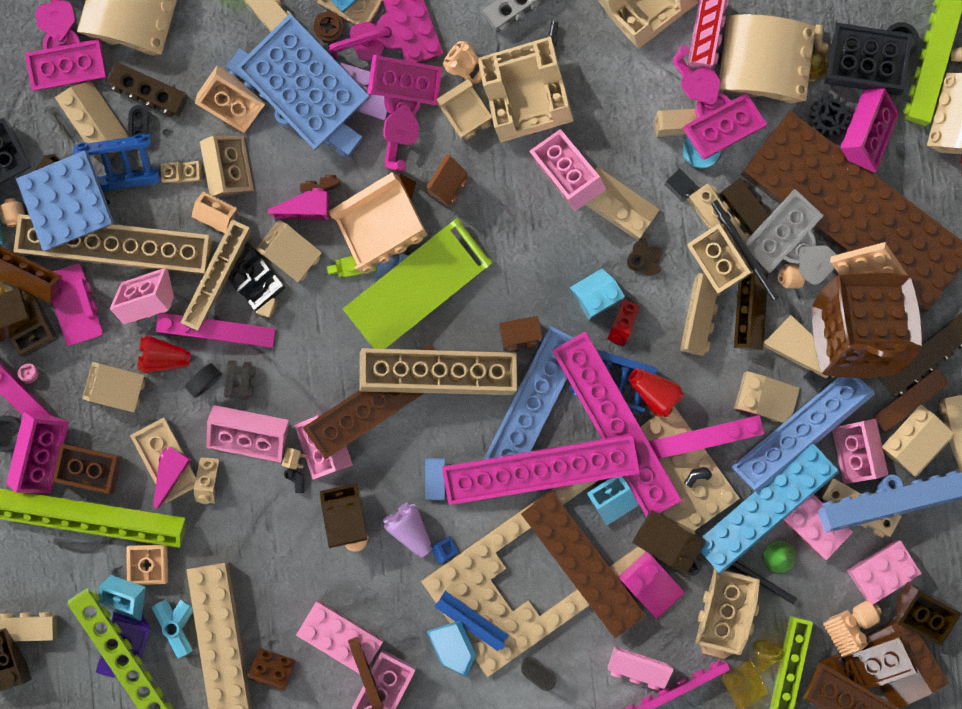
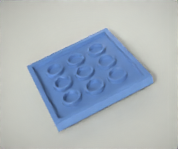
[16,150,114,251]

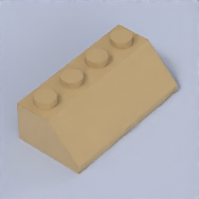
[55,81,129,164]
[585,167,660,241]
[680,273,721,356]

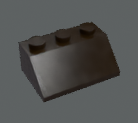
[896,582,962,646]

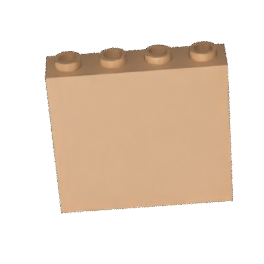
[328,172,427,273]

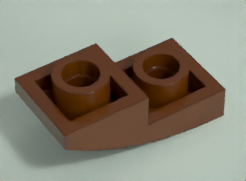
[300,175,341,193]

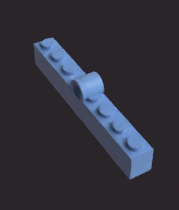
[226,48,363,158]
[817,471,962,534]

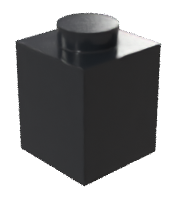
[664,168,696,200]

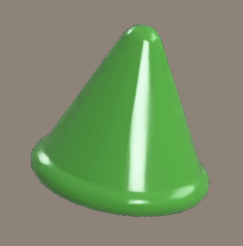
[764,540,796,573]

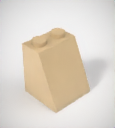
[256,220,322,282]
[82,362,145,412]

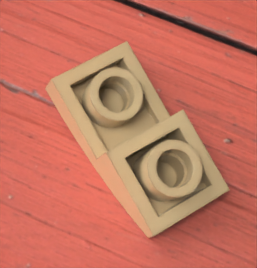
[161,161,203,183]

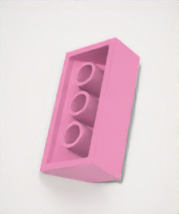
[206,405,289,463]

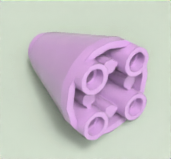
[383,502,432,557]

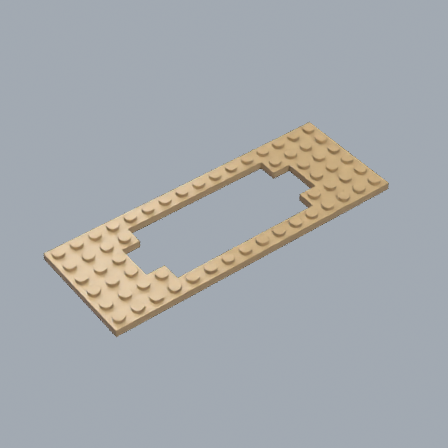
[421,406,740,677]

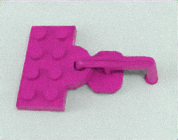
[25,0,108,91]
[328,0,443,63]
[673,45,767,160]
[367,55,443,171]

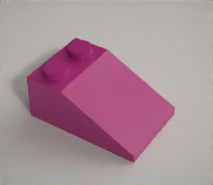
[268,188,330,220]
[619,552,685,619]

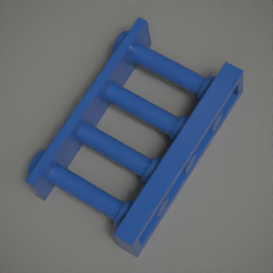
[72,134,161,192]
[570,349,657,415]

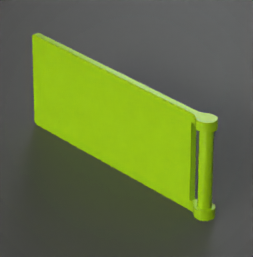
[343,217,493,349]

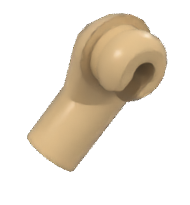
[814,25,828,53]

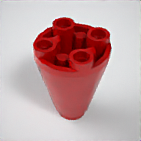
[137,335,191,373]
[629,368,684,418]

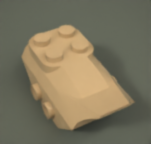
[695,568,760,659]

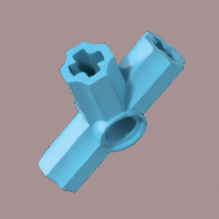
[151,599,193,659]

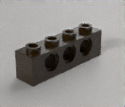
[107,62,189,117]

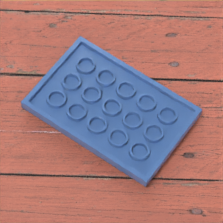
[236,14,370,151]

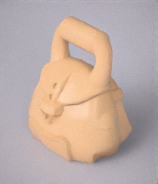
[443,41,482,84]

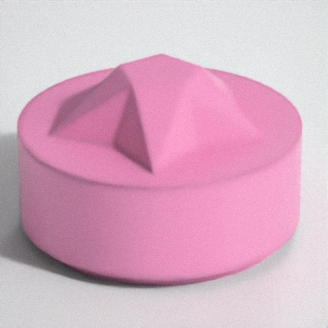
[18,364,39,384]

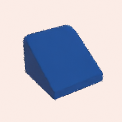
[431,536,459,564]

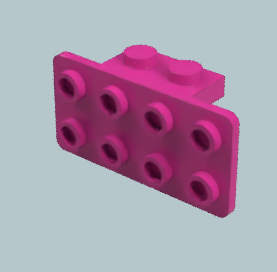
[52,264,103,346]

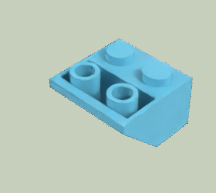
[586,476,639,526]
[98,575,146,621]

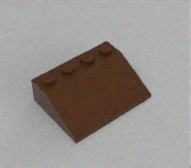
[866,618,949,708]

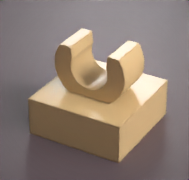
[282,447,306,470]

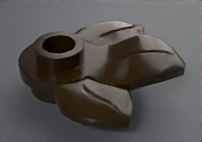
[627,238,663,276]

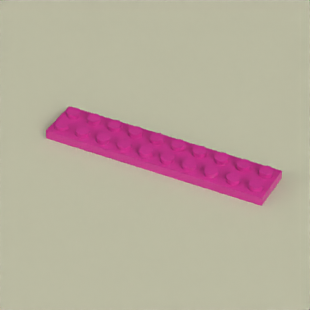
[552,331,682,517]
[442,434,640,505]

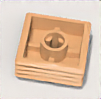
[127,545,168,585]

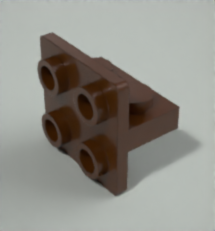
[248,648,296,691]

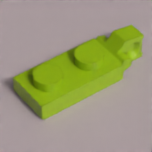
[327,256,377,278]

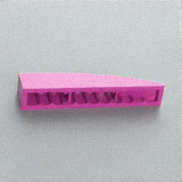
[156,313,276,348]
[0,360,70,436]
[649,415,764,459]

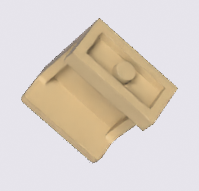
[437,79,493,141]

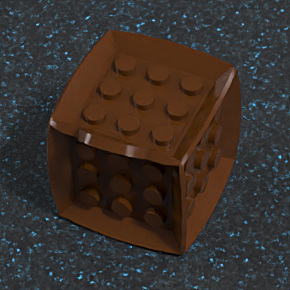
[812,272,923,378]

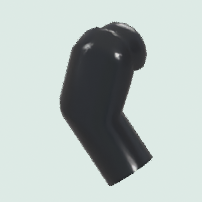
[684,467,712,488]
[284,468,305,493]

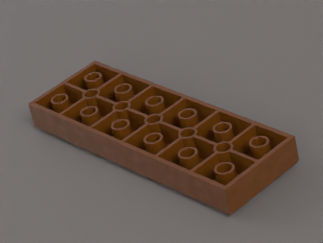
[740,111,962,313]

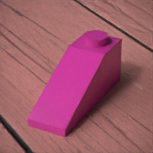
[153,447,192,508]

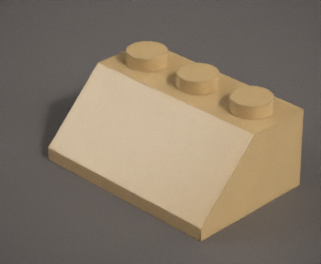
[200,135,254,197]
[687,223,754,294]
[882,405,955,478]

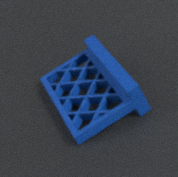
[434,590,509,651]

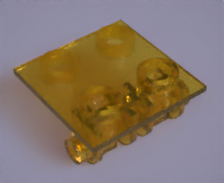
[721,659,769,709]

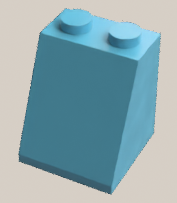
[569,269,625,320]

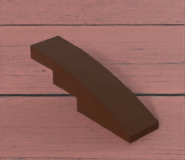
[873,368,949,432]

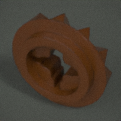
[313,11,344,42]

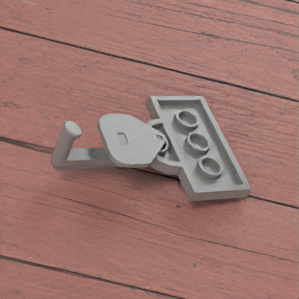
[745,189,837,284]

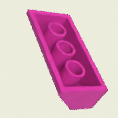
[841,88,899,172]
[6,411,69,494]

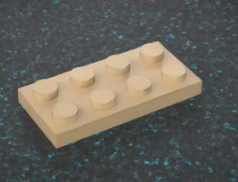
[130,417,196,503]

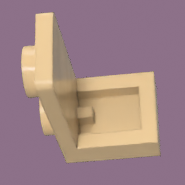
[194,457,219,504]

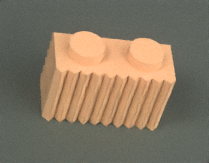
[191,192,237,233]
[823,610,868,657]

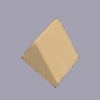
[256,298,278,319]

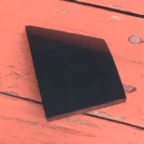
[228,242,286,311]

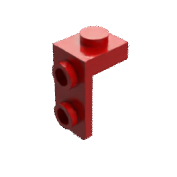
[607,299,640,346]

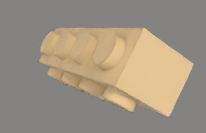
[687,184,750,242]
[819,478,902,538]

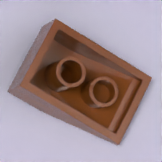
[427,154,469,207]

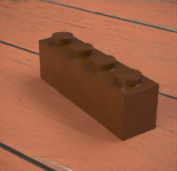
[0,246,62,303]

